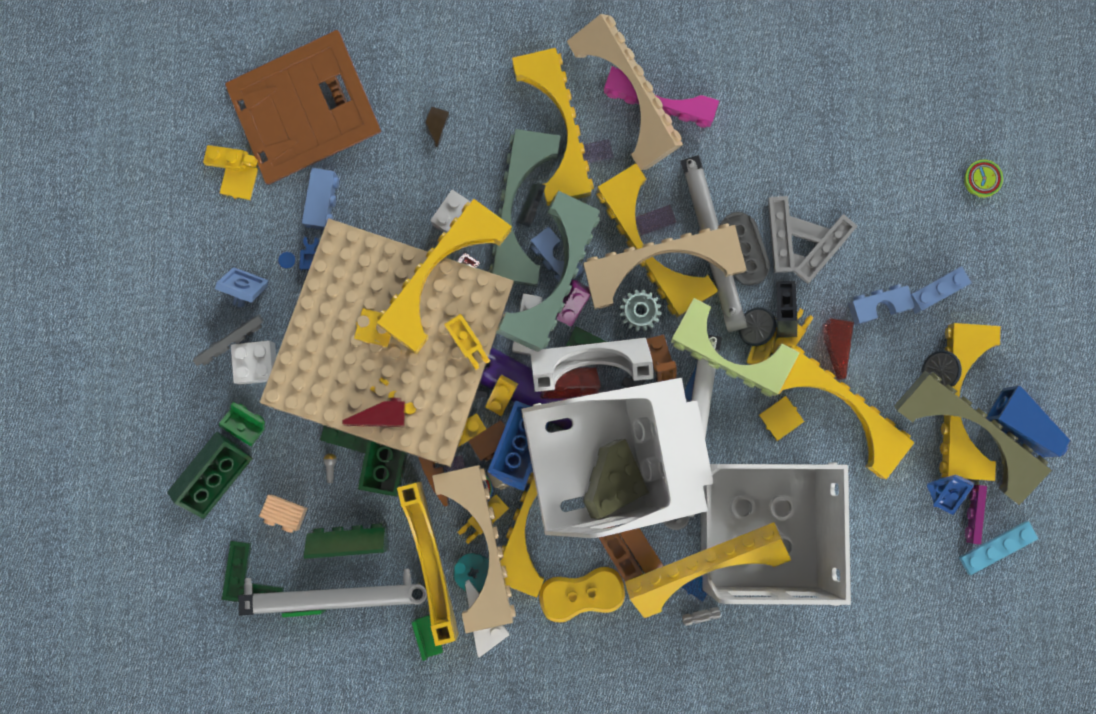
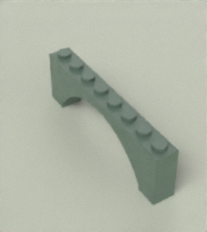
[489,129,560,287]
[496,191,600,352]

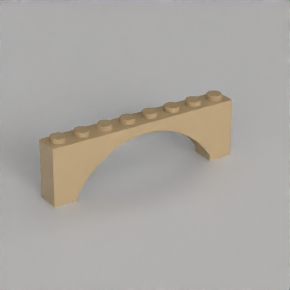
[567,14,683,170]
[583,224,747,310]
[432,465,516,633]

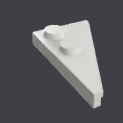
[465,580,509,658]

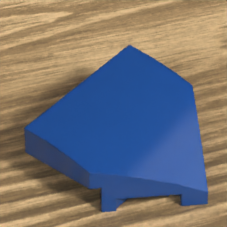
[927,475,974,515]

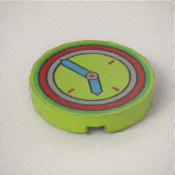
[963,160,1003,198]

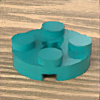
[454,553,489,592]

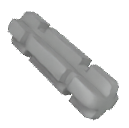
[682,607,721,626]

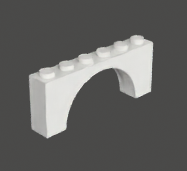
[530,338,653,392]

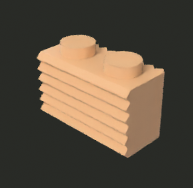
[259,495,308,533]

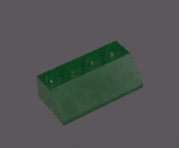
[167,431,253,519]
[358,440,408,497]
[304,523,389,559]

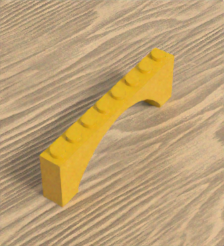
[512,48,594,206]
[596,164,718,318]
[377,199,512,354]
[939,323,1001,481]
[779,346,915,479]
[501,472,544,598]
[397,482,459,646]
[625,522,791,618]

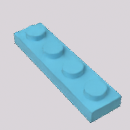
[959,521,1038,575]

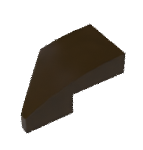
[425,107,449,147]

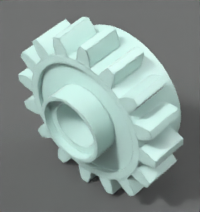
[619,289,661,332]

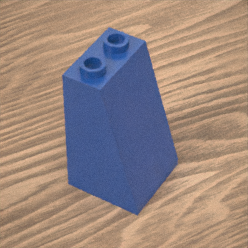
[986,386,1070,457]

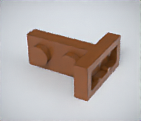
[646,335,677,382]

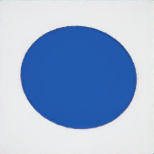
[278,252,295,269]

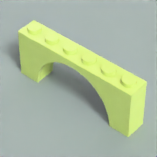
[671,298,799,397]

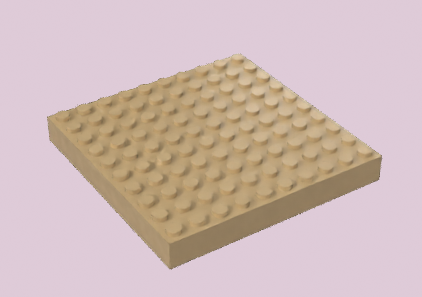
[260,218,514,467]

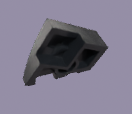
[517,183,546,227]

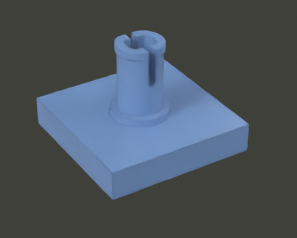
[215,267,269,307]

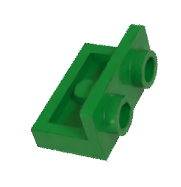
[219,402,265,447]

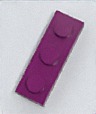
[965,485,987,545]

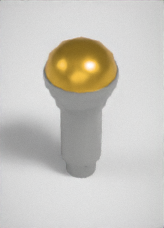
[323,453,337,483]

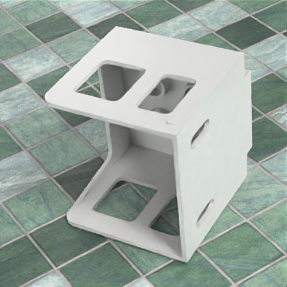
[521,378,713,538]
[701,463,851,606]

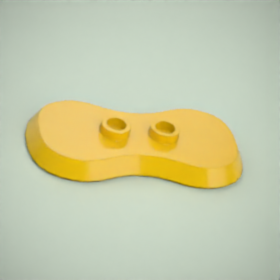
[539,567,625,623]

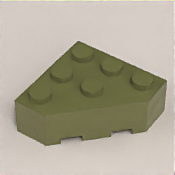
[583,439,649,519]

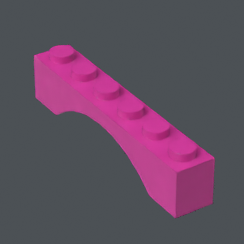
[604,66,719,128]

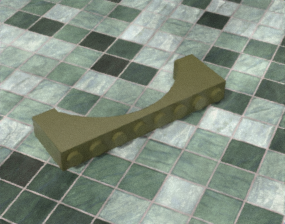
[894,371,1052,505]

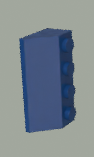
[488,401,550,491]

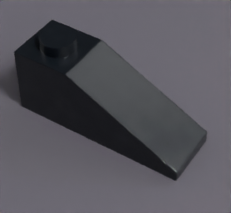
[776,281,798,338]

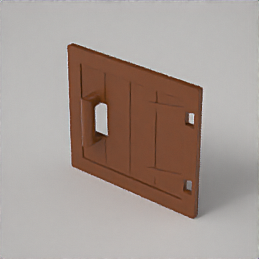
[225,30,381,185]

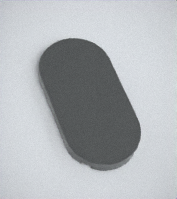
[720,212,770,286]

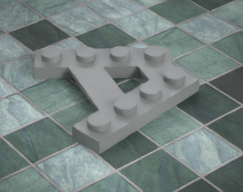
[768,196,858,284]

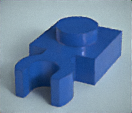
[299,237,319,270]

